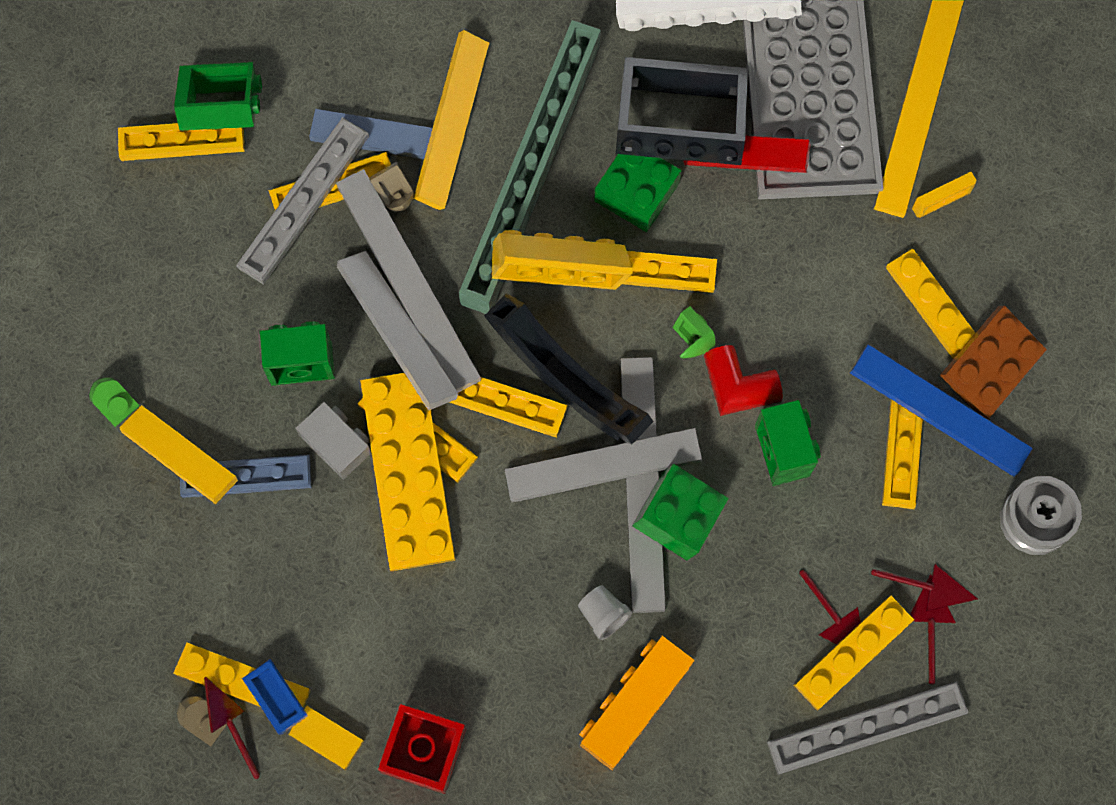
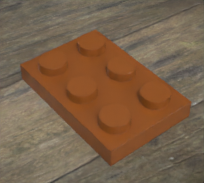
[940,305,1047,419]

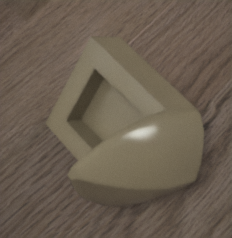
[369,162,414,211]
[177,696,227,746]

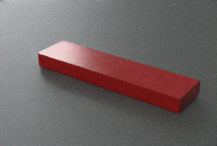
[683,136,811,173]

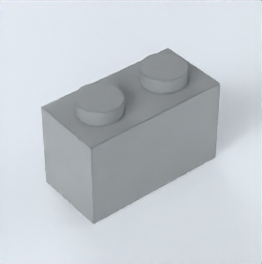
[295,402,371,480]

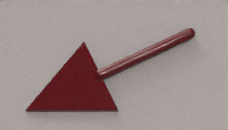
[871,564,978,611]
[799,570,861,645]
[910,574,956,685]
[204,677,260,779]

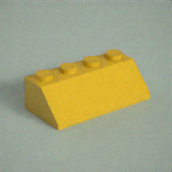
[492,230,633,290]

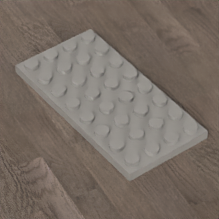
[742,0,883,200]

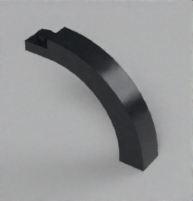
[484,294,654,445]

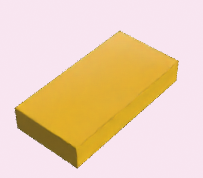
[912,172,977,218]
[288,705,364,770]

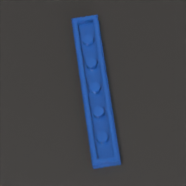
[850,345,1032,477]

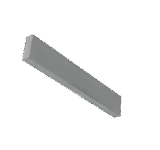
[236,117,369,285]
[337,251,458,410]
[505,428,702,502]
[767,681,969,775]

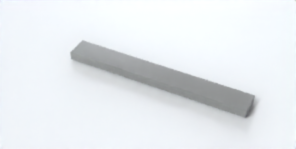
[336,169,481,392]
[620,357,665,613]

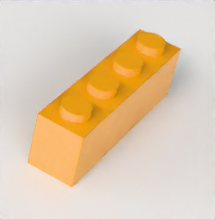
[579,636,694,771]

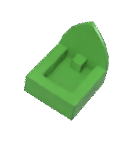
[672,306,716,358]
[89,377,140,427]

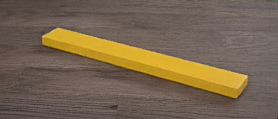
[874,0,964,218]

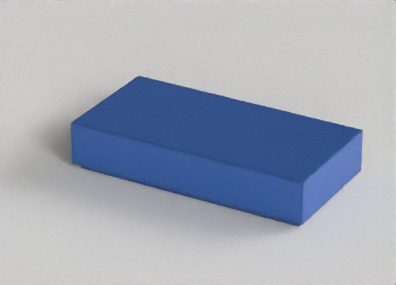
[242,659,308,735]

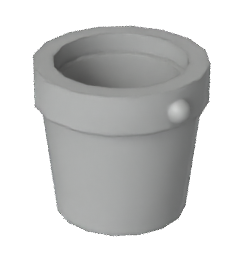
[578,585,632,640]

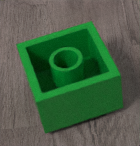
[594,154,682,232]
[260,321,335,386]
[755,400,821,486]
[632,463,729,561]

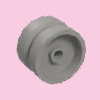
[1000,476,1082,555]

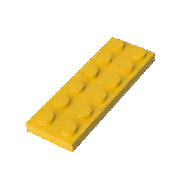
[360,373,456,571]

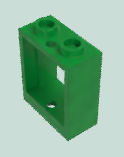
[174,62,262,131]

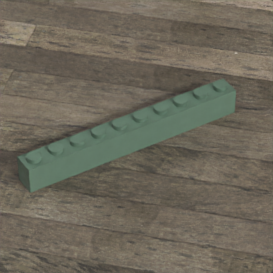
[459,20,601,314]

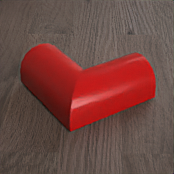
[704,345,783,416]

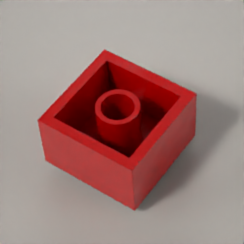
[378,704,467,794]

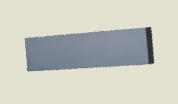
[309,109,432,159]
[180,455,312,498]

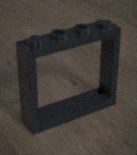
[615,57,748,165]

